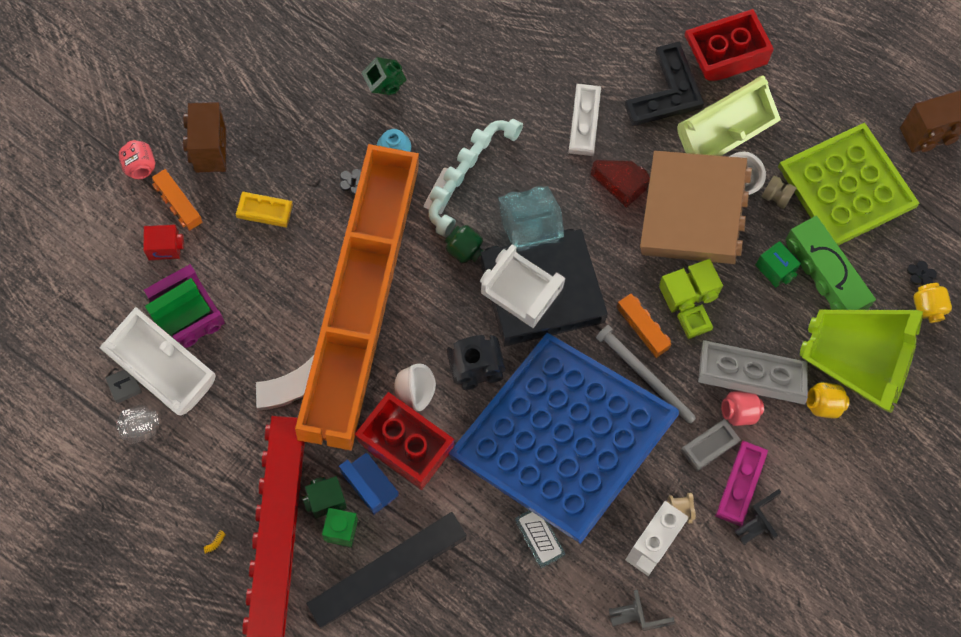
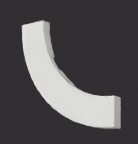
[256,355,314,411]

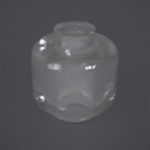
[116,404,159,444]

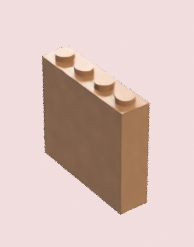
[640,151,752,264]

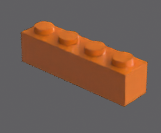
[152,169,203,231]
[616,294,671,358]

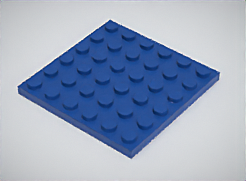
[448,333,679,544]

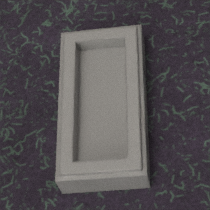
[681,419,741,472]

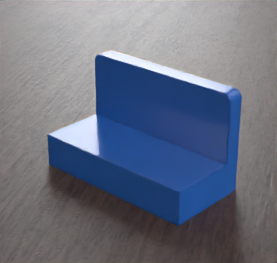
[339,453,399,515]

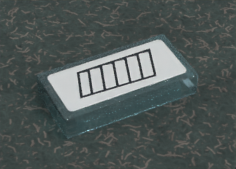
[514,510,566,569]

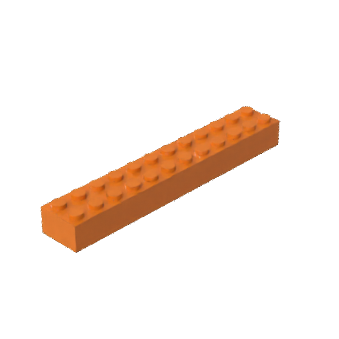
[295,144,419,451]

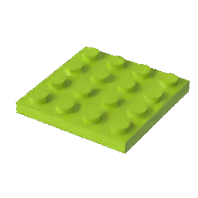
[778,122,919,246]

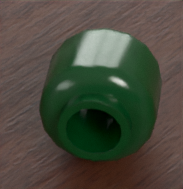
[445,225,484,264]

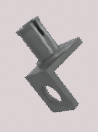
[609,589,675,631]

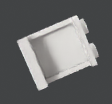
[480,244,565,328]
[625,501,688,576]

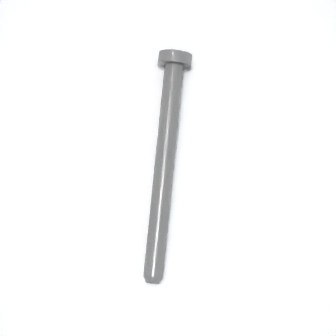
[596,325,696,424]

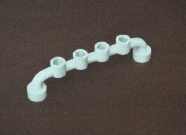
[429,119,523,238]

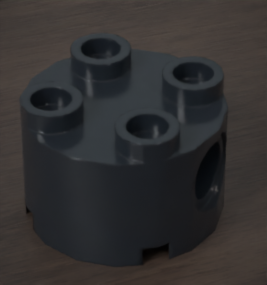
[446,335,506,390]

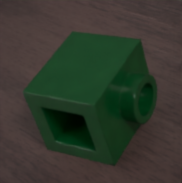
[302,476,347,519]

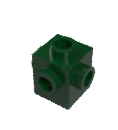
[361,57,407,95]

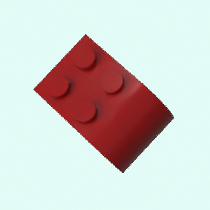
[685,9,774,81]
[355,392,455,490]

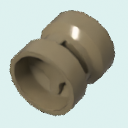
[762,175,796,209]

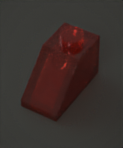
[591,160,650,208]

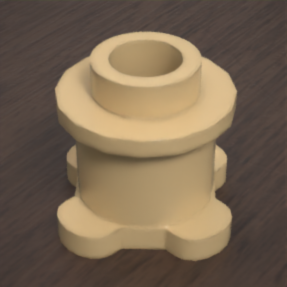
[663,493,696,524]

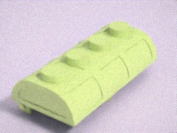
[677,76,781,156]

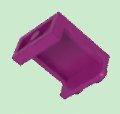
[144,264,225,348]

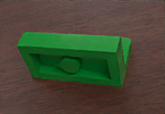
[145,278,211,337]

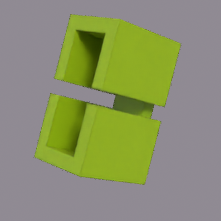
[659,259,723,313]

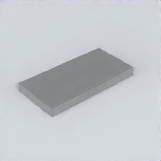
[698,340,808,405]

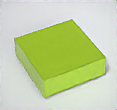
[677,305,713,339]

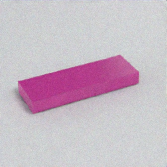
[715,441,768,527]

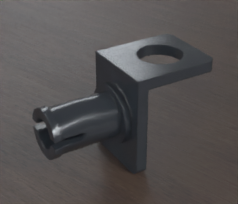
[734,489,782,545]

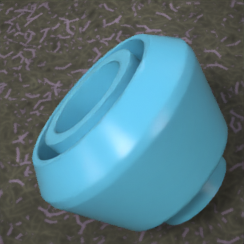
[377,129,411,152]

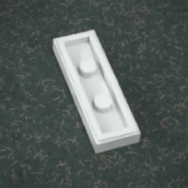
[569,84,601,156]

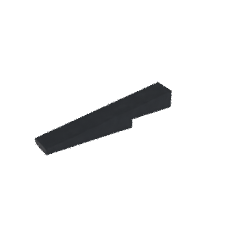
[306,512,467,629]

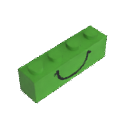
[785,215,876,310]

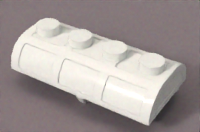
[100,307,216,415]

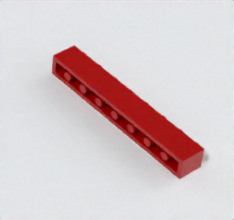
[242,416,305,637]

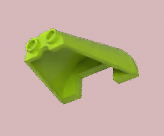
[800,310,923,413]

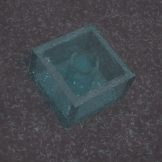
[498,186,564,248]

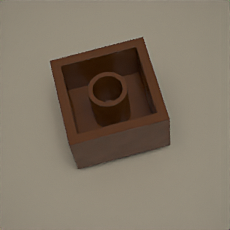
[900,90,961,153]
[183,102,226,173]

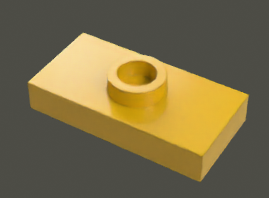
[236,192,293,228]

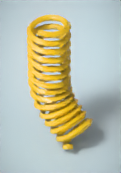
[204,530,226,554]

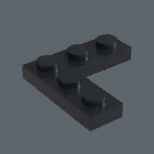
[625,41,704,126]

